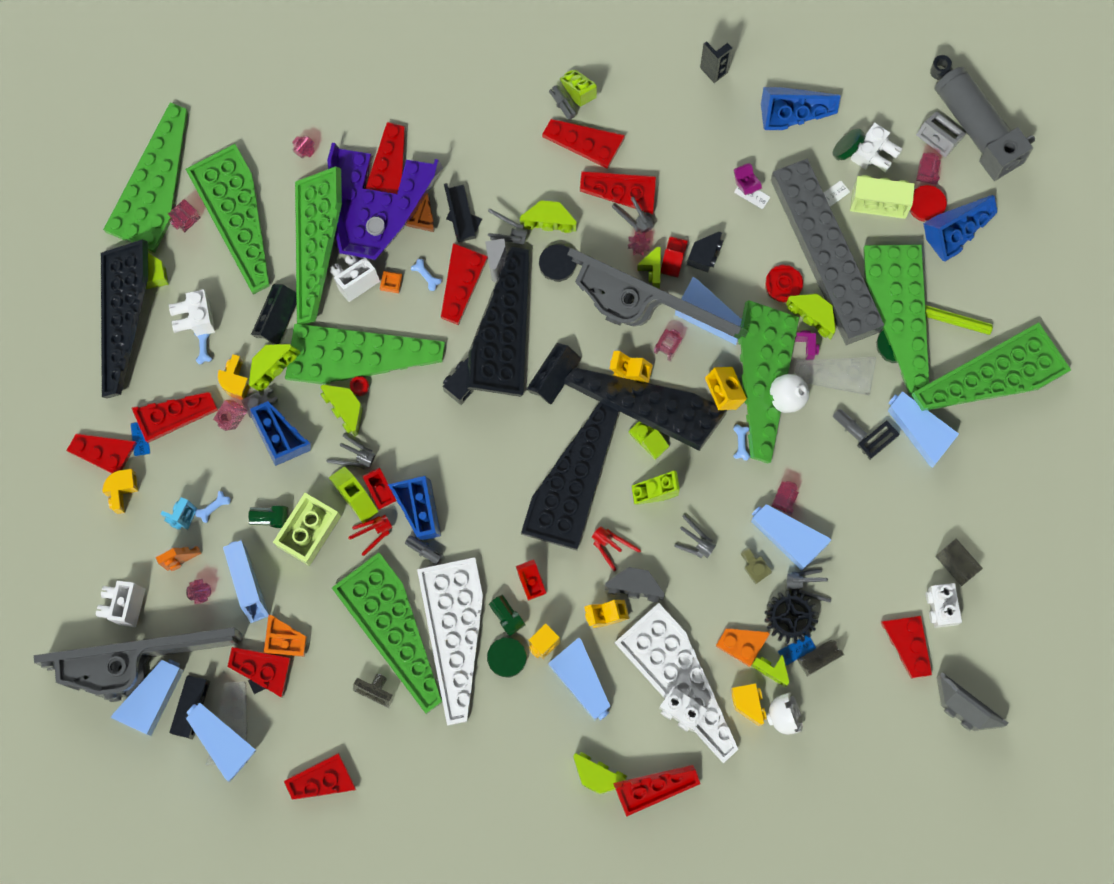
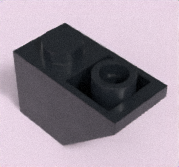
[687,232,724,273]
[442,358,474,405]

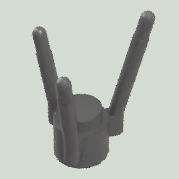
[612,197,654,234]
[488,209,527,245]
[326,434,376,469]
[674,515,716,558]
[787,569,831,602]

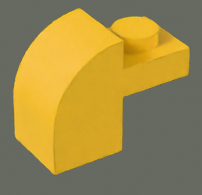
[609,351,653,383]
[218,354,250,400]
[102,469,138,514]
[584,600,630,628]

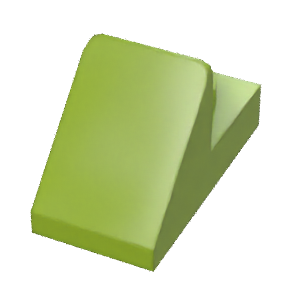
[637,247,661,289]
[628,421,669,460]
[751,655,789,688]

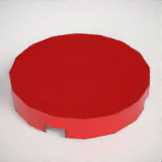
[910,185,947,222]
[765,265,803,302]

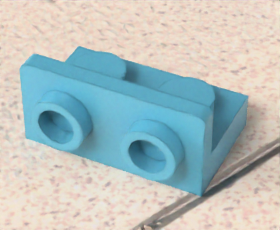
[161,497,197,530]

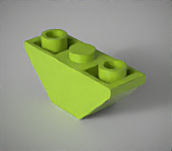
[560,70,597,107]
[520,200,577,233]
[786,294,836,340]
[249,344,301,392]
[320,385,363,436]
[328,466,379,523]
[631,471,680,505]
[573,752,627,795]

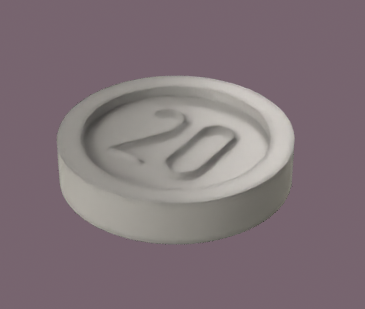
[366,217,385,236]

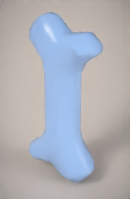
[411,259,442,291]
[194,333,212,365]
[733,424,750,461]
[195,491,231,523]

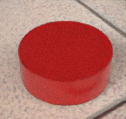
[349,376,369,396]

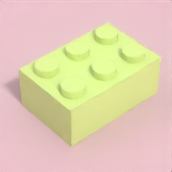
[850,175,915,219]
[273,493,341,566]

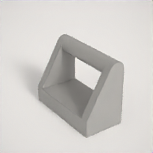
[916,111,966,158]
[485,239,507,282]

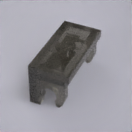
[935,539,983,586]
[797,640,844,677]

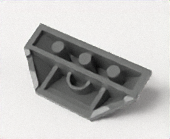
[936,672,1009,731]

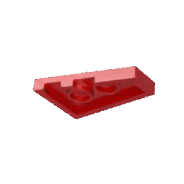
[66,434,137,474]
[880,616,932,679]
[227,647,291,698]
[284,753,356,800]

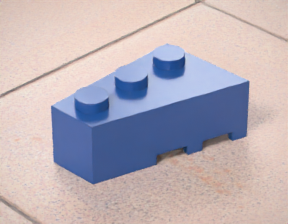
[250,401,311,466]
[388,476,441,541]

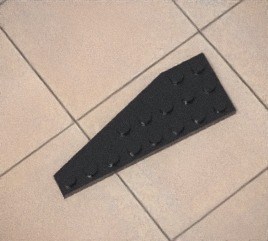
[101,239,148,399]
[467,247,529,397]
[564,367,727,451]
[521,402,619,551]

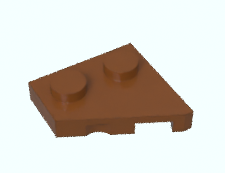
[406,193,435,232]

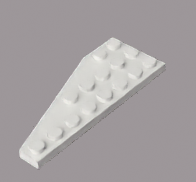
[417,557,483,726]
[615,603,738,763]

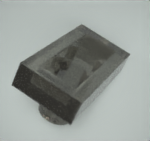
[353,674,393,708]

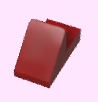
[660,237,688,278]
[362,468,396,509]
[515,559,546,601]

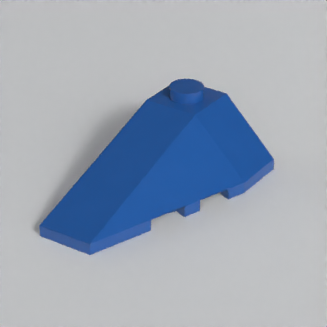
[761,87,841,130]
[923,195,997,262]

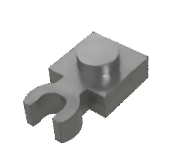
[241,388,278,418]

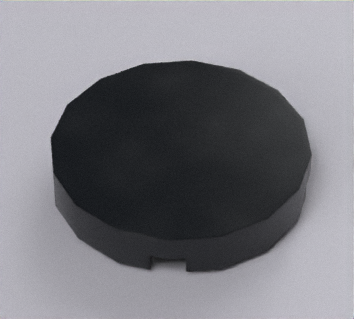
[539,244,576,282]

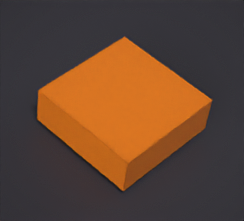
[380,271,403,294]

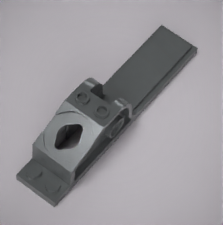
[567,248,748,339]
[33,627,242,702]

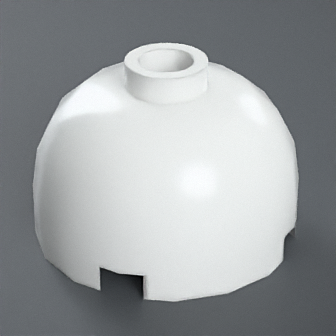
[770,374,809,413]
[767,693,803,735]

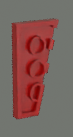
[542,119,625,169]
[365,122,405,194]
[580,171,656,214]
[441,243,488,325]
[131,392,218,443]
[613,765,701,817]

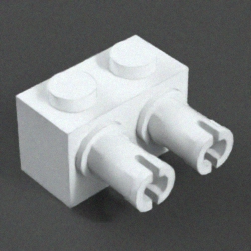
[851,123,903,173]
[330,255,380,302]
[169,289,215,337]
[96,581,146,627]
[926,583,962,628]
[659,686,707,732]

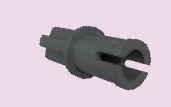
[549,85,576,120]
[833,409,868,443]
[405,536,443,565]

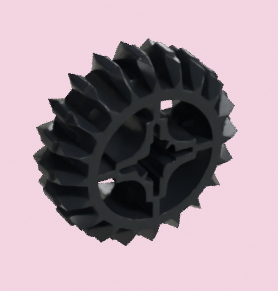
[764,590,818,644]

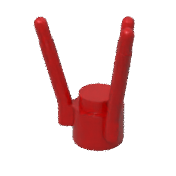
[348,515,392,556]
[591,526,641,571]

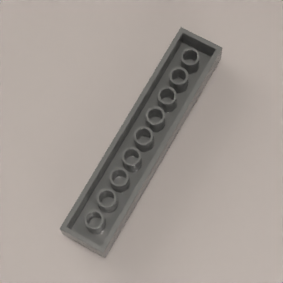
[771,159,884,345]

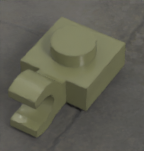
[741,548,772,584]

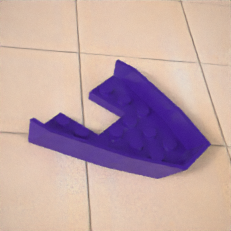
[327,142,443,260]

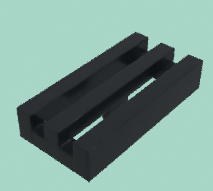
[857,420,900,460]

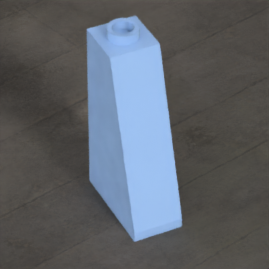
[675,277,742,345]
[888,391,959,468]
[751,504,831,571]
[223,540,269,623]
[548,638,610,721]
[111,659,184,736]
[186,703,257,782]

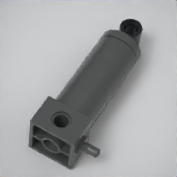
[930,55,1035,182]

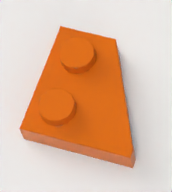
[155,546,201,571]
[264,615,307,657]
[716,628,770,667]

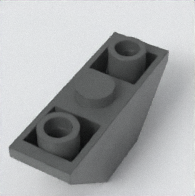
[605,567,664,602]

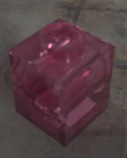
[168,199,201,233]
[213,400,248,431]

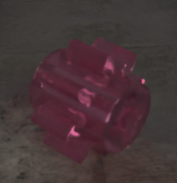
[292,135,315,158]
[628,232,651,256]
[186,579,211,604]

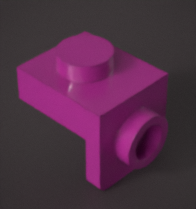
[734,163,762,195]
[795,330,819,361]

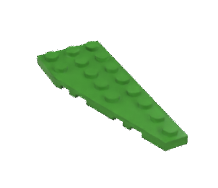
[103,102,188,253]
[185,144,270,295]
[295,167,342,325]
[863,245,929,394]
[738,300,799,464]
[912,323,1071,411]
[285,324,445,385]
[332,552,442,714]

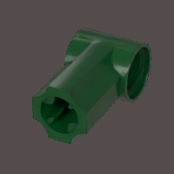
[248,506,289,528]
[489,594,525,637]

